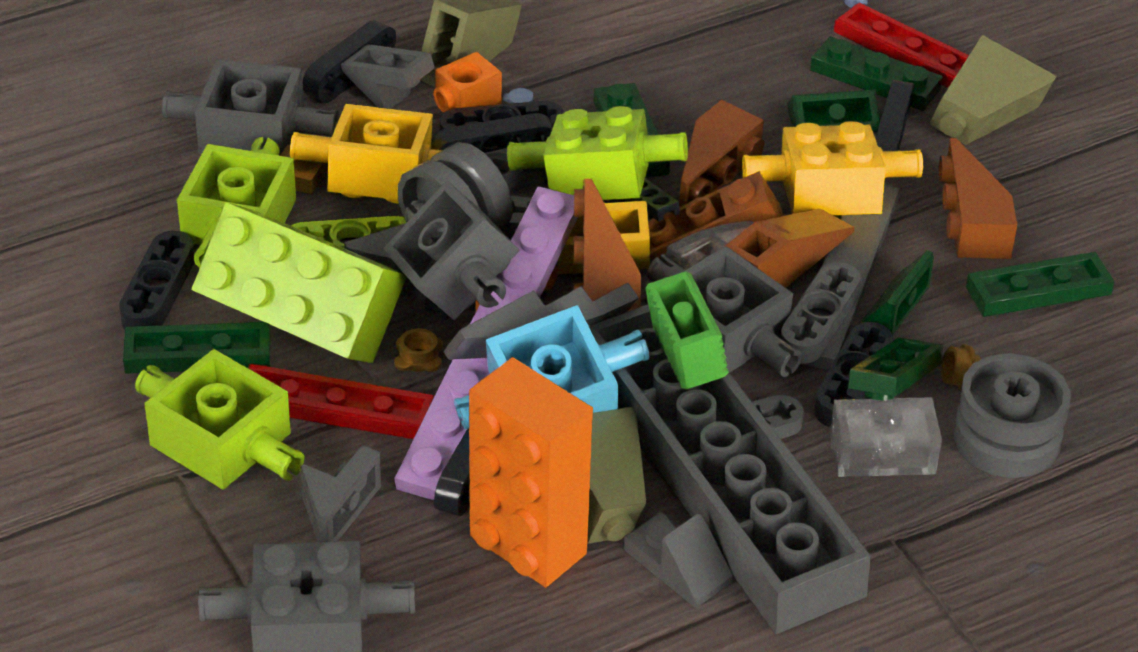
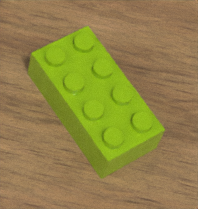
[191,202,407,363]

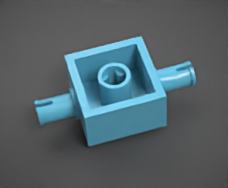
[454,305,650,430]

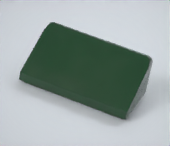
[787,89,880,132]
[859,250,934,335]

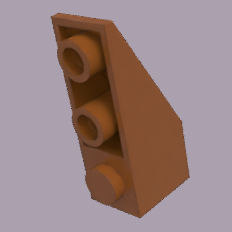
[679,99,765,207]
[938,138,1017,259]
[648,171,783,260]
[573,179,641,312]
[724,208,854,288]

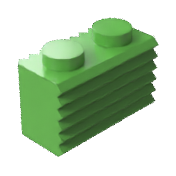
[645,271,729,389]

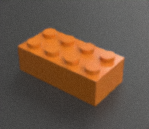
[469,357,593,588]

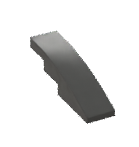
[443,283,639,360]

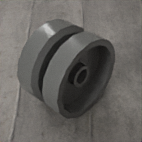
[398,142,512,231]
[953,353,1071,478]

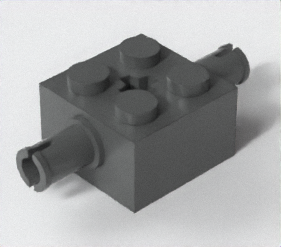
[162,59,339,156]
[383,180,520,320]
[647,246,802,377]
[198,541,415,652]

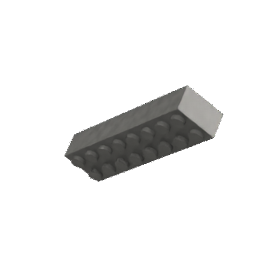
[589,304,871,634]

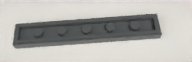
[801,185,900,371]

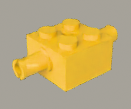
[290,104,442,203]
[742,121,923,215]

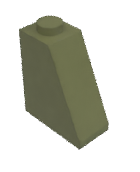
[420,0,522,87]
[929,35,1057,145]
[587,407,646,544]

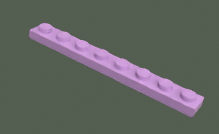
[394,186,578,500]

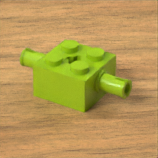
[507,106,688,200]
[177,137,296,268]
[135,349,305,490]

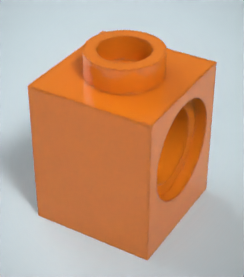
[433,52,502,112]

